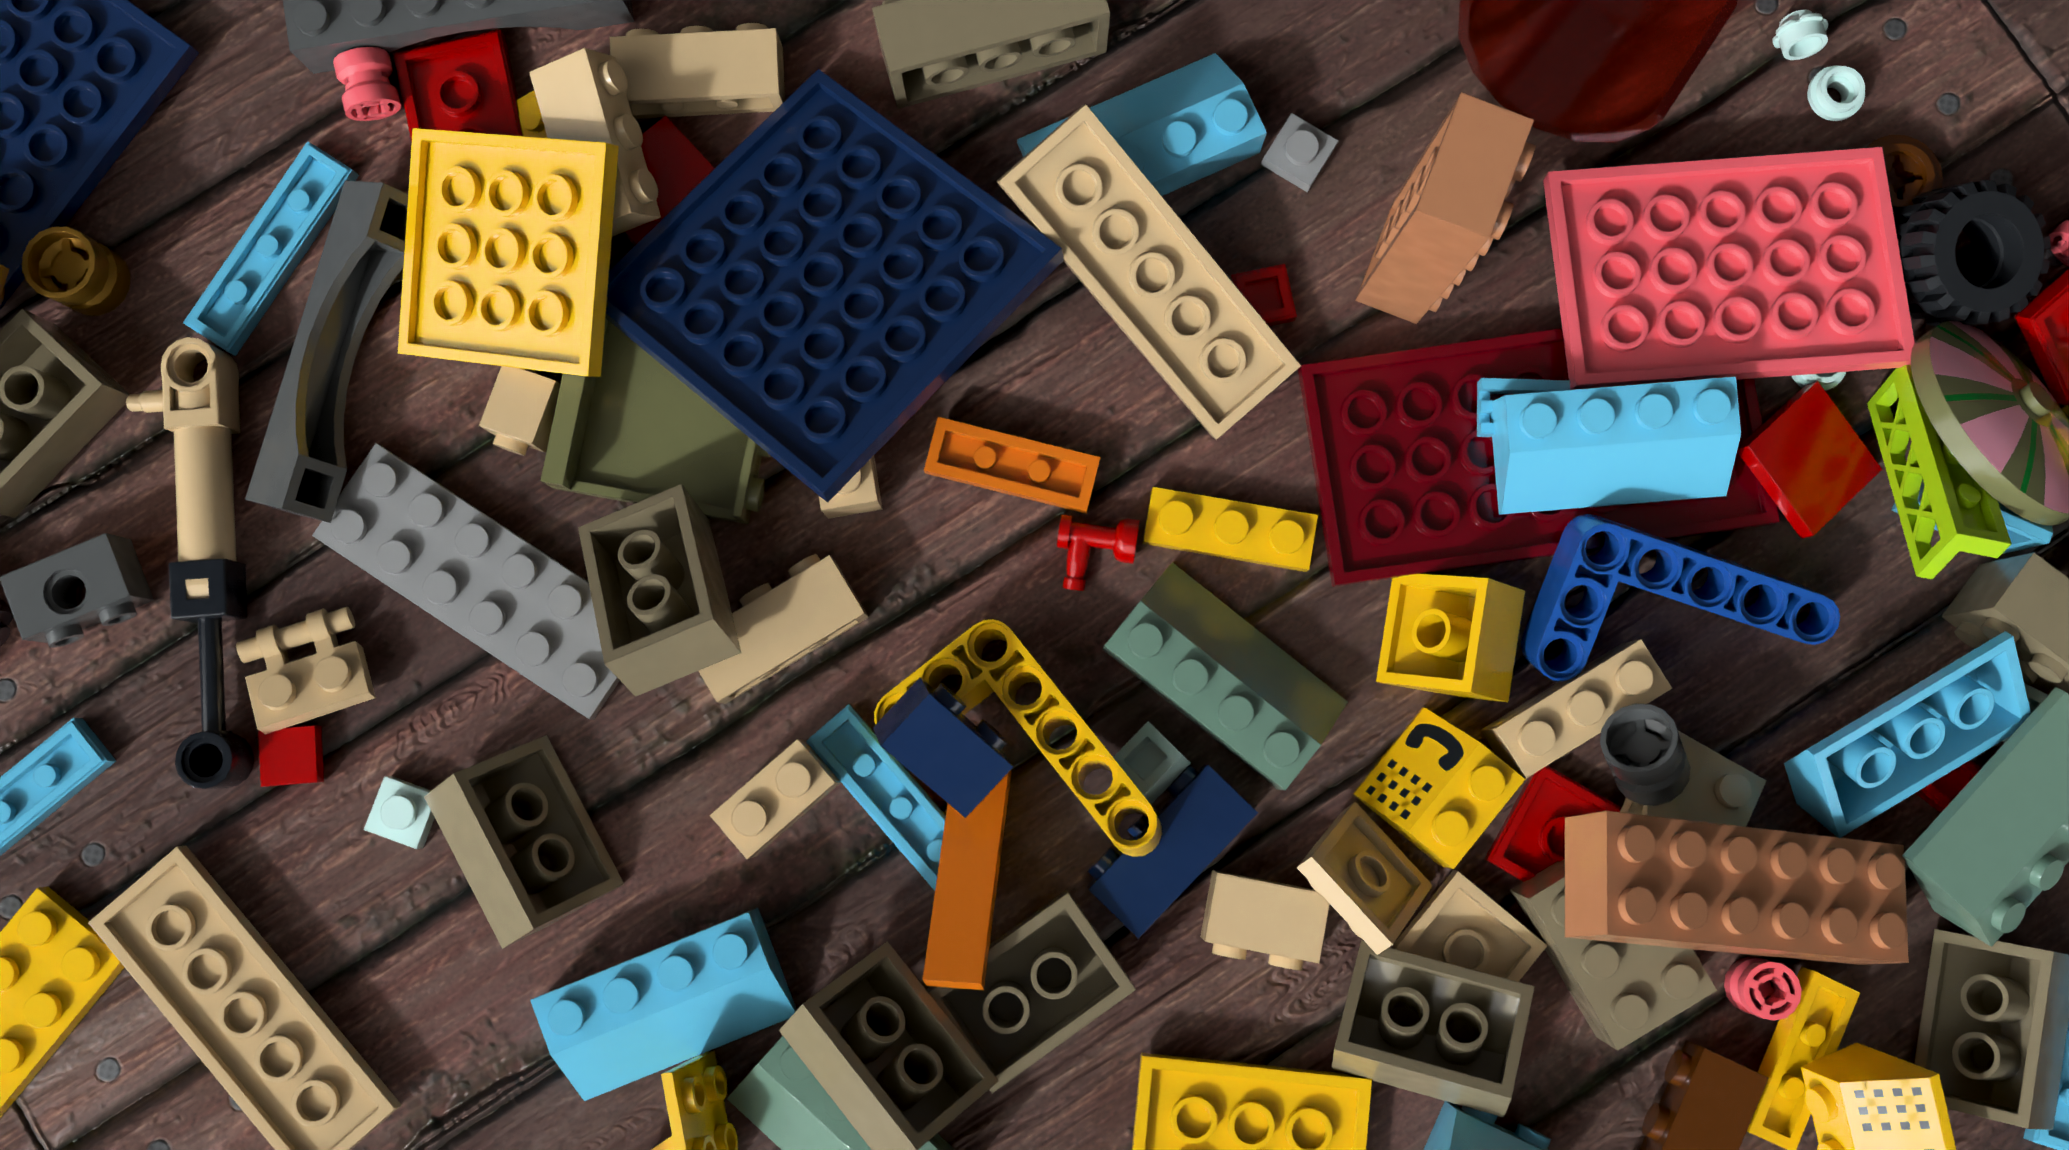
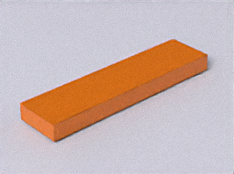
[923,770,1012,990]

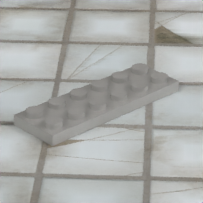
[312,443,620,720]

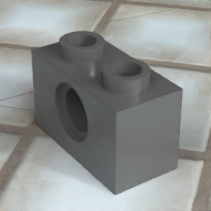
[0,533,154,648]

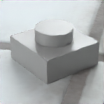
[1261,113,1338,193]

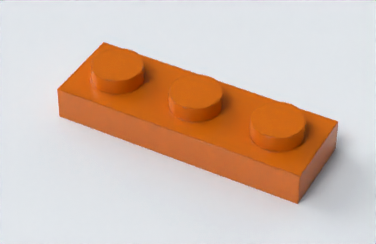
[924,417,1100,514]

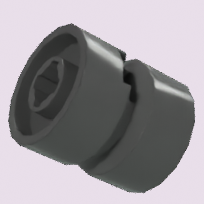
[1600,704,1691,806]

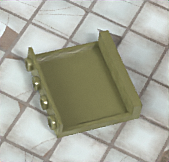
[541,268,771,524]

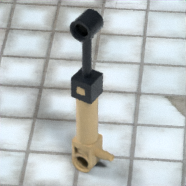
[126,337,254,789]

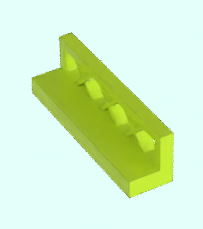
[1867,365,2012,579]

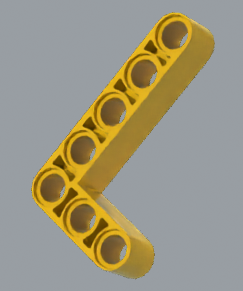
[874,619,1162,857]

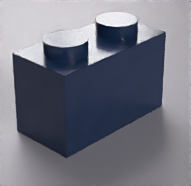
[873,677,1013,818]

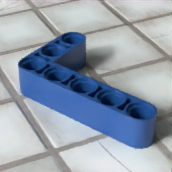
[1521,514,1840,681]

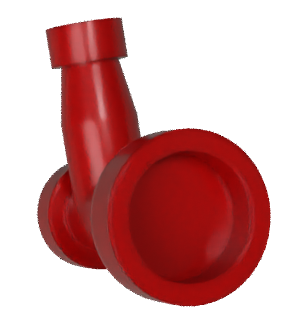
[1057,514,1140,591]

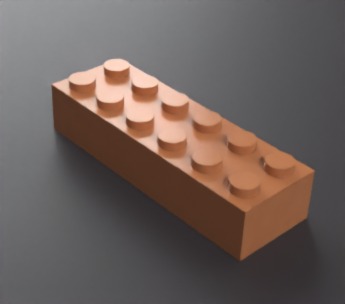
[1355,92,1536,324]
[1565,811,1909,965]

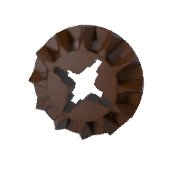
[1866,135,1943,224]

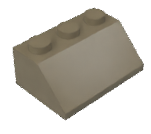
[424,735,624,949]
[1914,929,2069,1130]
[1332,940,1535,1117]

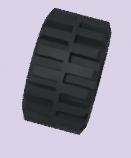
[1895,180,2051,327]

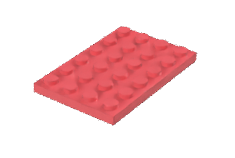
[1543,147,1915,390]

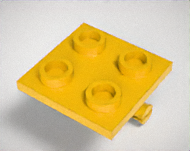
[651,1051,738,1150]

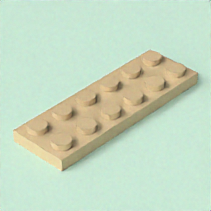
[996,104,1301,440]
[88,846,402,1150]

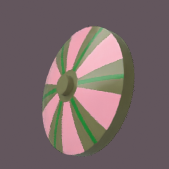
[1911,321,2069,526]

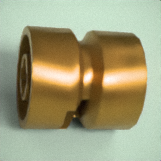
[22,227,130,315]

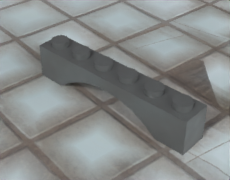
[283,0,635,74]
[245,180,408,523]

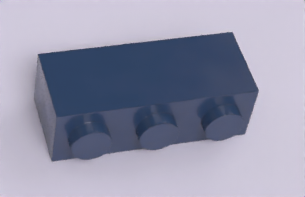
[1087,765,1258,939]

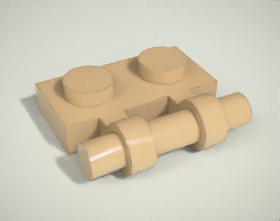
[236,607,376,734]

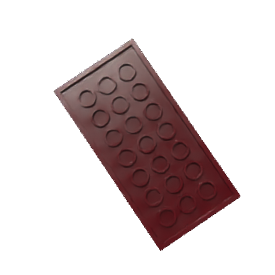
[1298,328,1780,587]

